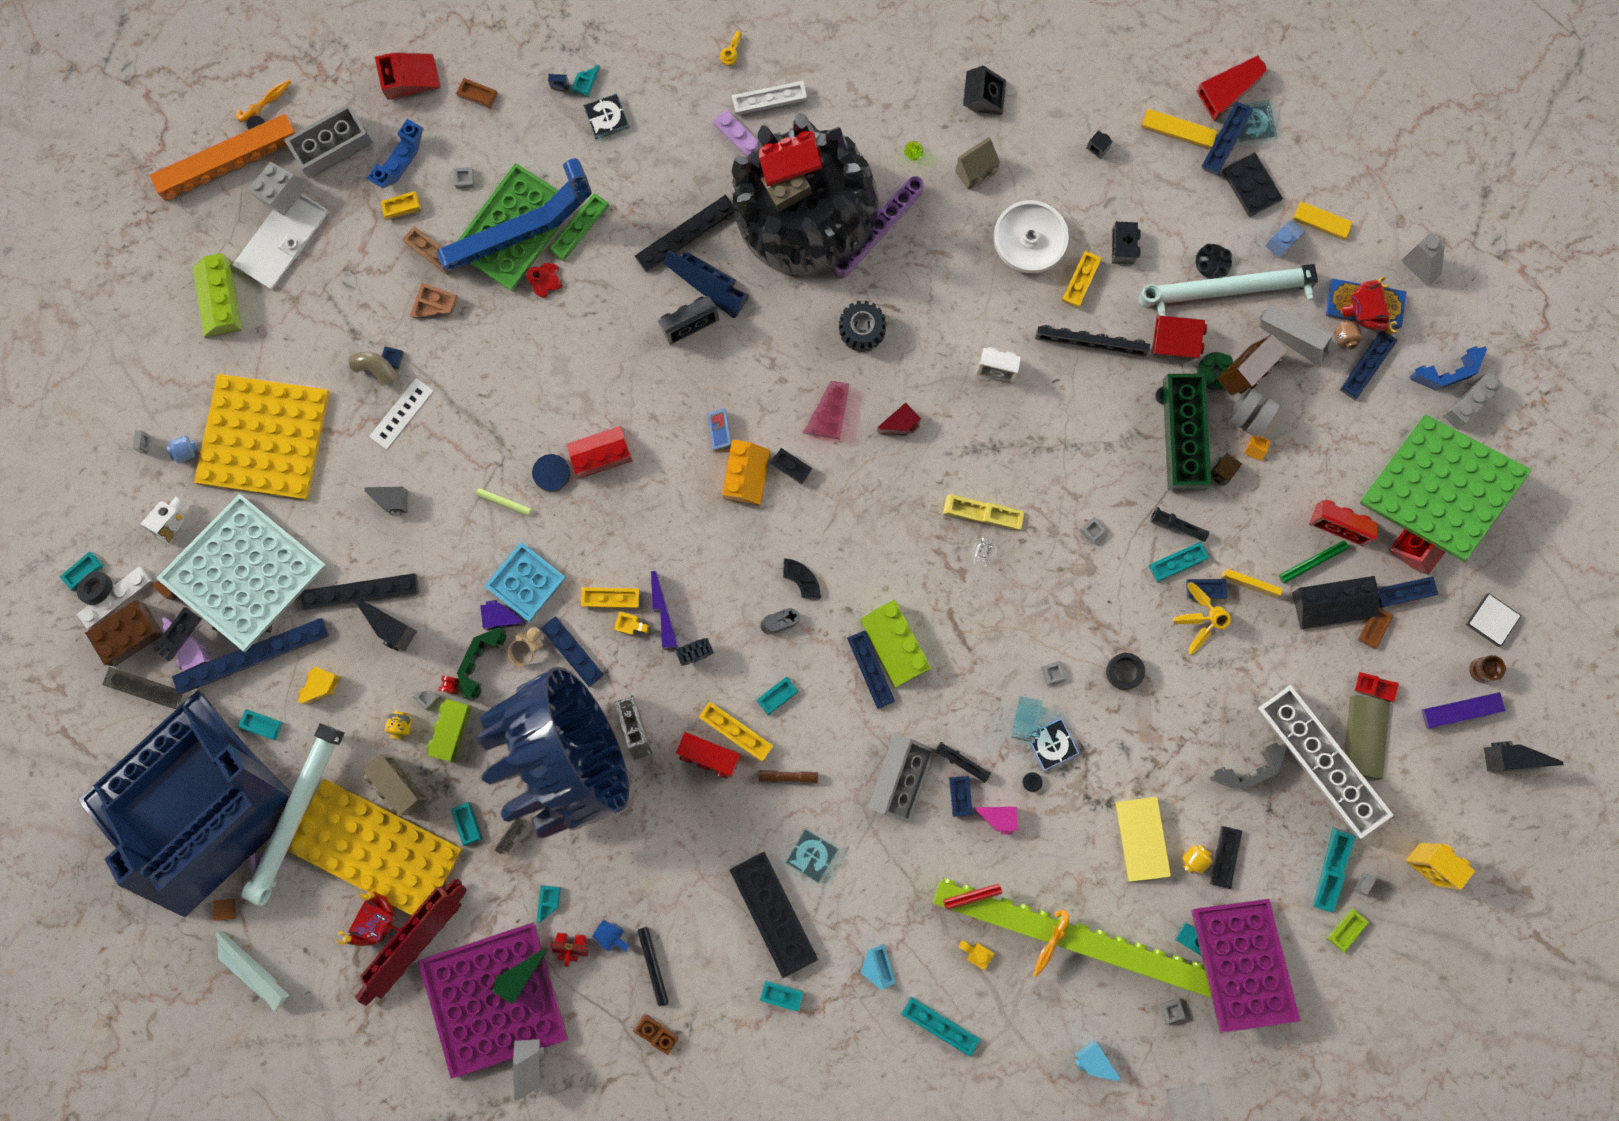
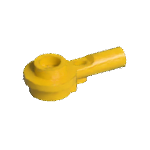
[720,31,742,66]

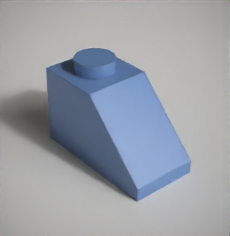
[1266,220,1305,258]

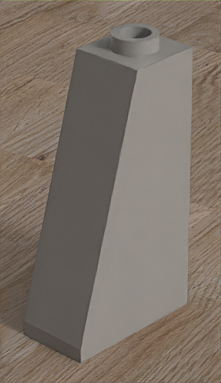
[1260,305,1332,367]

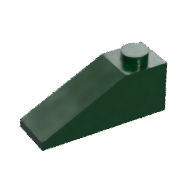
[492,948,549,1004]

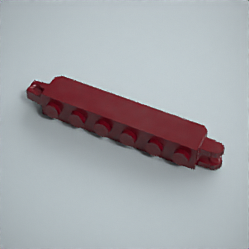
[355,878,467,1006]

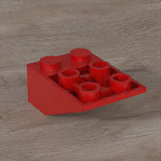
[375,53,441,100]

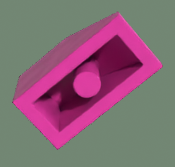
[975,806,1018,835]

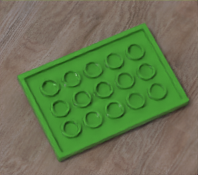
[458,163,562,292]

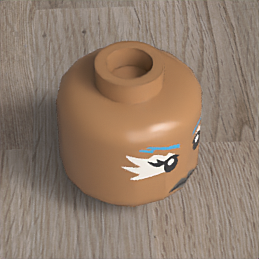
[1334,320,1363,350]

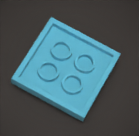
[484,542,566,623]

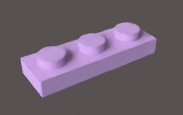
[713,110,758,157]

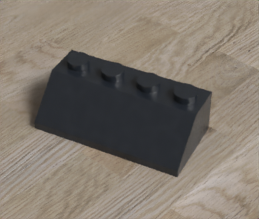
[1292,576,1379,630]

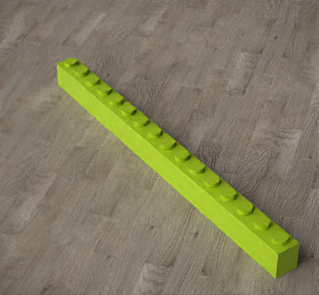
[932,878,1211,998]

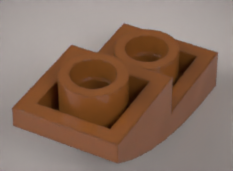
[633,1013,679,1055]

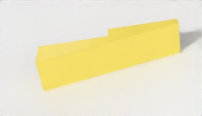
[943,494,1025,530]

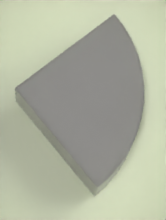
[413,691,441,711]

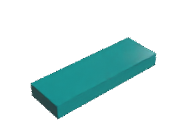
[1148,541,1210,582]

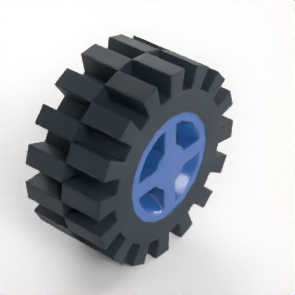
[676,638,714,666]

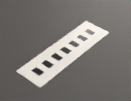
[369,378,433,450]

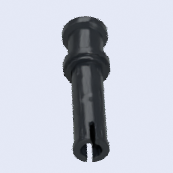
[1150,507,1210,542]

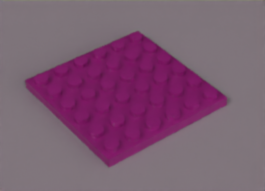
[418,922,568,1079]

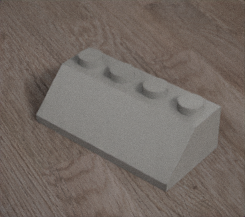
[868,734,935,823]

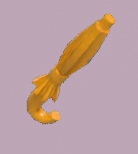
[236,80,291,122]
[1033,909,1070,978]

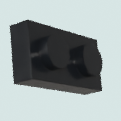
[770,448,812,485]

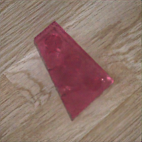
[803,381,849,440]

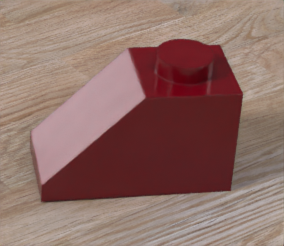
[877,402,921,436]

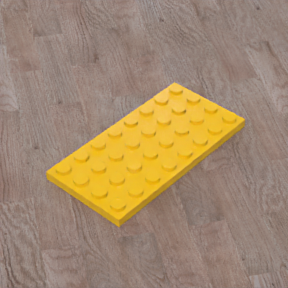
[287,779,463,915]

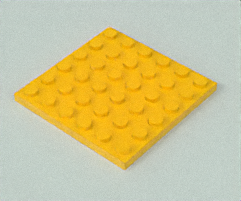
[194,374,330,500]

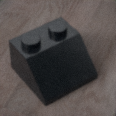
[963,65,1006,115]

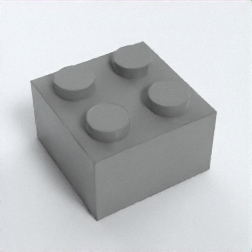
[248,162,306,216]

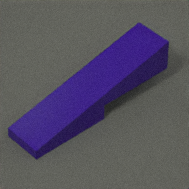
[651,571,679,649]
[1421,692,1506,729]

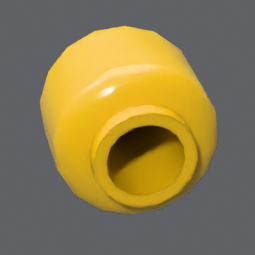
[1182,844,1213,874]

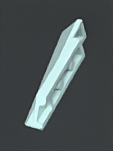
[215,931,290,1012]

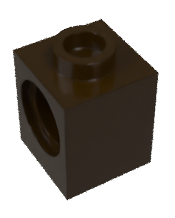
[1211,453,1242,486]

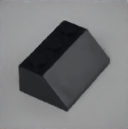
[658,296,719,345]

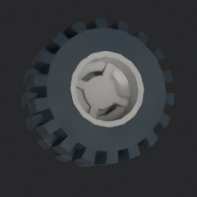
[839,300,886,352]

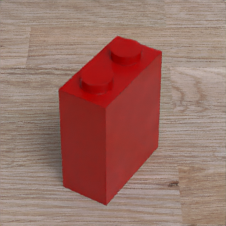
[1151,315,1207,358]

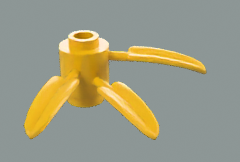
[1173,582,1231,655]

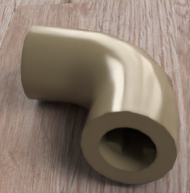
[349,351,398,386]

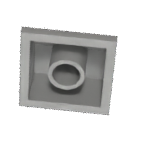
[513,1039,544,1101]

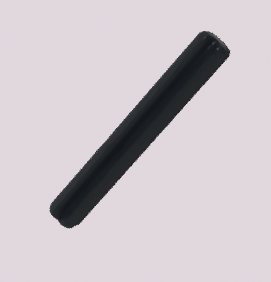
[637,927,669,1006]

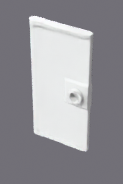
[232,194,329,290]

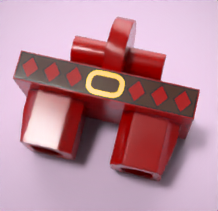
[550,932,589,967]

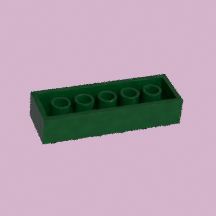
[1163,373,1211,490]

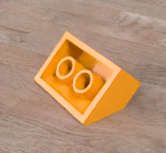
[722,439,770,505]

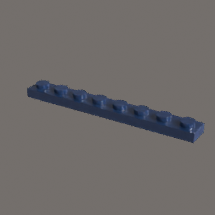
[172,618,329,695]

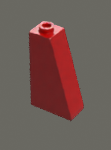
[1196,55,1267,121]

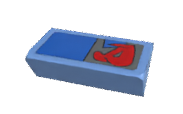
[708,409,731,450]

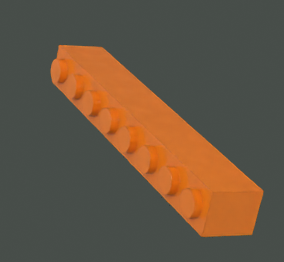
[149,114,296,201]

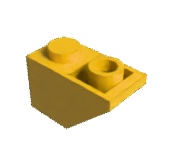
[297,666,341,705]

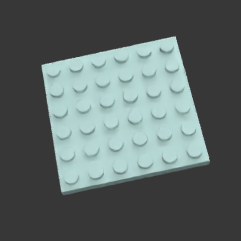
[156,493,326,652]

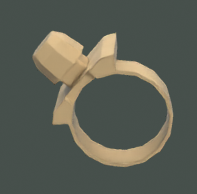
[507,627,544,666]

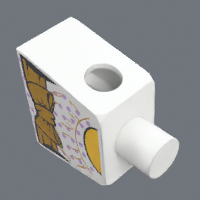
[141,497,185,545]

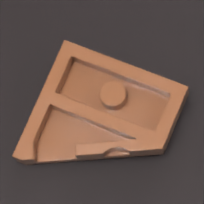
[410,283,458,318]

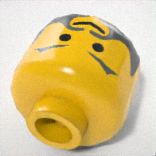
[385,710,413,740]

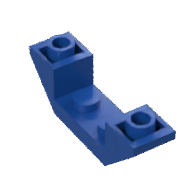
[367,119,423,189]
[1410,346,1487,391]

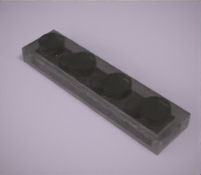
[102,667,183,709]

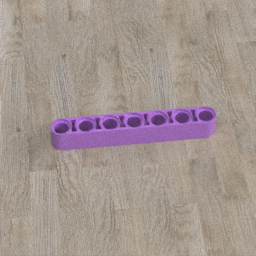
[834,176,924,278]

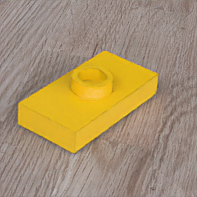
[380,191,422,220]

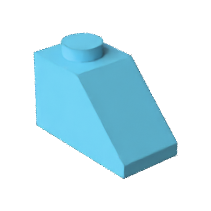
[1074,1041,1120,1081]

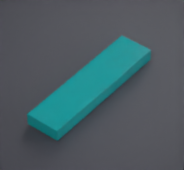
[901,996,981,1057]

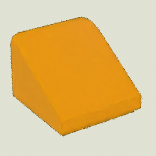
[1244,435,1270,461]

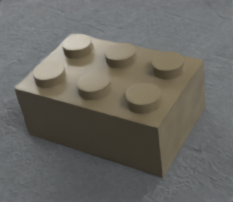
[362,754,427,815]

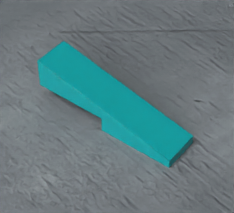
[1313,827,1356,913]

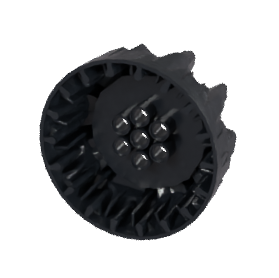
[731,112,879,276]

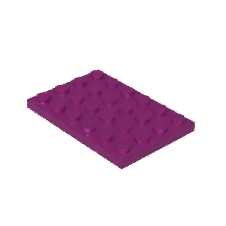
[1191,899,1301,1033]

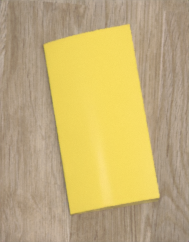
[1115,797,1171,881]

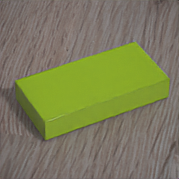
[1327,909,1369,953]

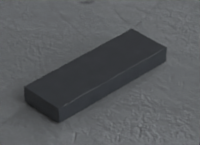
[1210,826,1242,889]

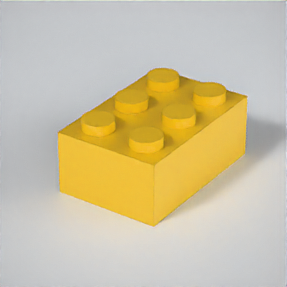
[1405,843,1475,890]

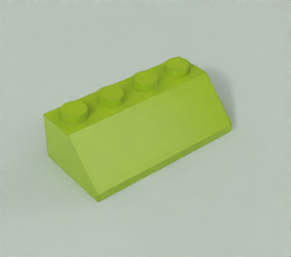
[193,253,242,337]
[860,599,931,688]

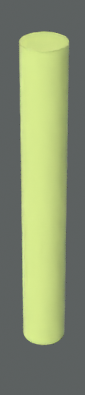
[476,488,532,516]

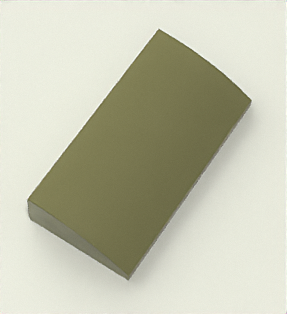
[1344,695,1390,779]

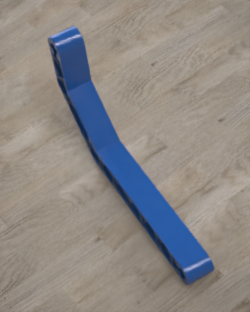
[436,158,592,271]

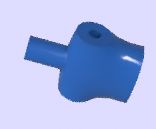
[592,920,630,952]

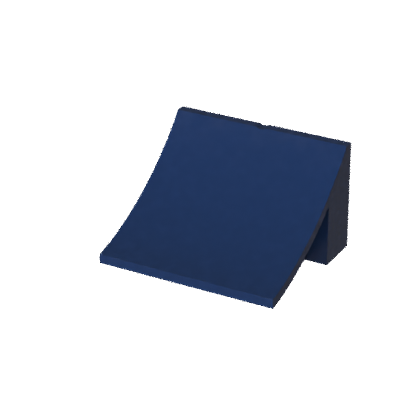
[78,690,292,918]

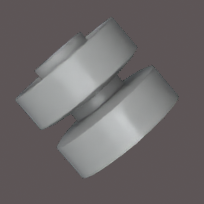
[1229,388,1280,438]

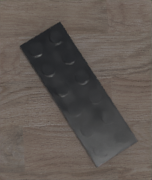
[729,851,818,978]

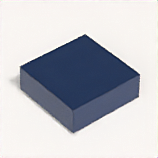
[382,346,404,370]

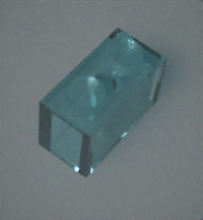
[1011,696,1046,743]

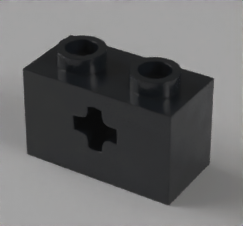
[1112,221,1141,264]

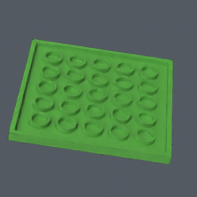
[1360,414,1532,562]

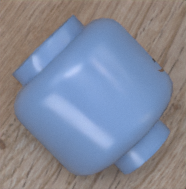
[167,436,198,463]

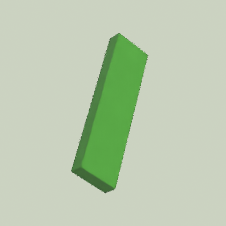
[549,193,610,261]

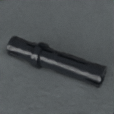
[935,742,991,783]

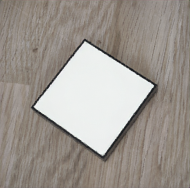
[1466,593,1522,647]

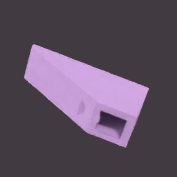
[162,617,211,671]

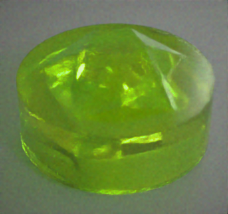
[904,141,923,161]

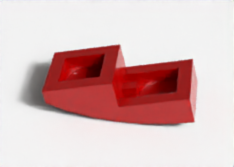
[1355,672,1399,703]

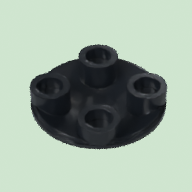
[1195,243,1232,279]

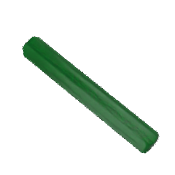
[1279,540,1349,583]

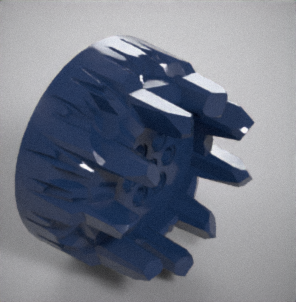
[476,667,630,838]

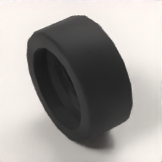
[1106,653,1145,690]

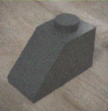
[364,486,408,516]

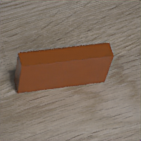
[456,78,498,109]
[1358,607,1393,649]

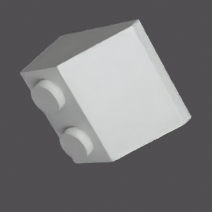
[977,347,1020,383]

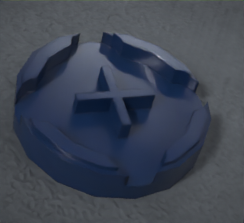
[532,454,571,492]

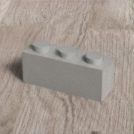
[1443,371,1504,429]

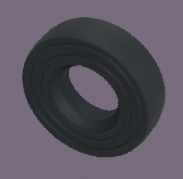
[77,571,113,605]

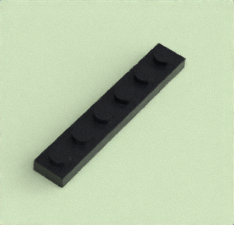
[635,194,734,272]
[1035,325,1150,356]
[301,573,419,610]

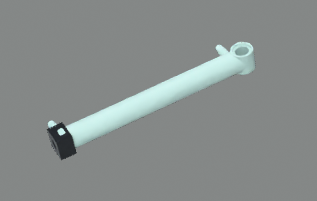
[1139,264,1318,316]
[242,723,345,907]

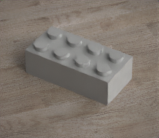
[284,104,373,178]

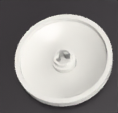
[993,200,1069,273]

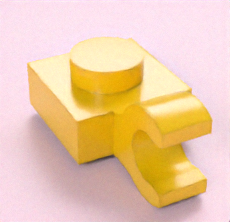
[614,611,650,636]
[958,940,995,971]

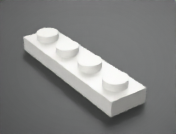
[732,81,807,116]
[76,566,153,630]

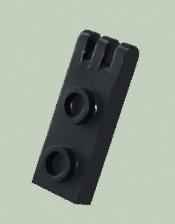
[153,607,203,661]

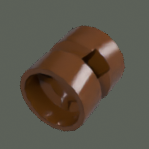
[1469,655,1506,683]

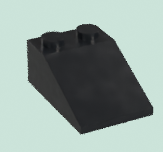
[355,599,417,651]
[1484,741,1564,771]

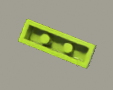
[427,699,472,762]

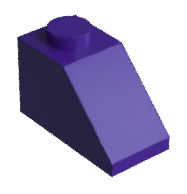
[480,600,525,630]

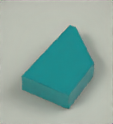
[571,64,600,98]
[536,885,561,923]

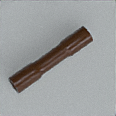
[759,770,818,784]

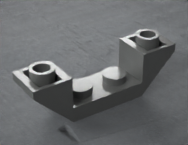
[1210,742,1287,791]

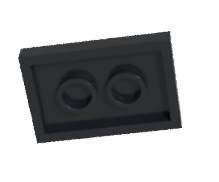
[1222,152,1283,217]

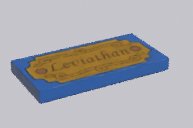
[1325,278,1407,329]

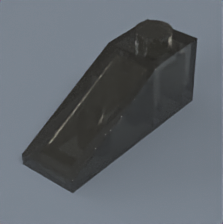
[615,695,653,760]

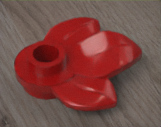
[526,263,563,298]

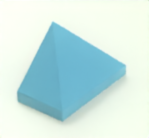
[861,944,896,990]

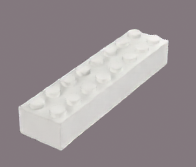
[1257,685,1394,839]

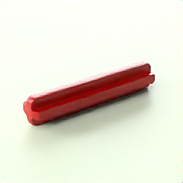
[944,884,1002,910]

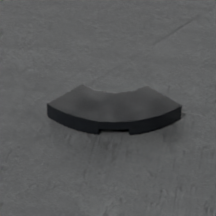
[783,558,821,598]

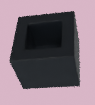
[1086,130,1113,159]

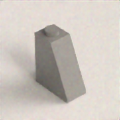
[1401,232,1445,287]

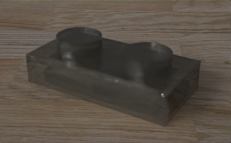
[495,817,527,854]

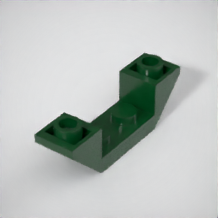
[457,628,507,702]

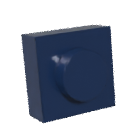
[548,74,570,91]

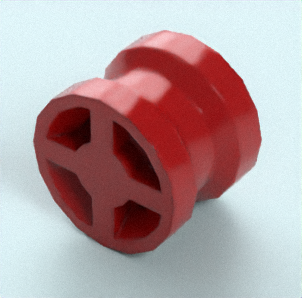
[438,675,460,694]

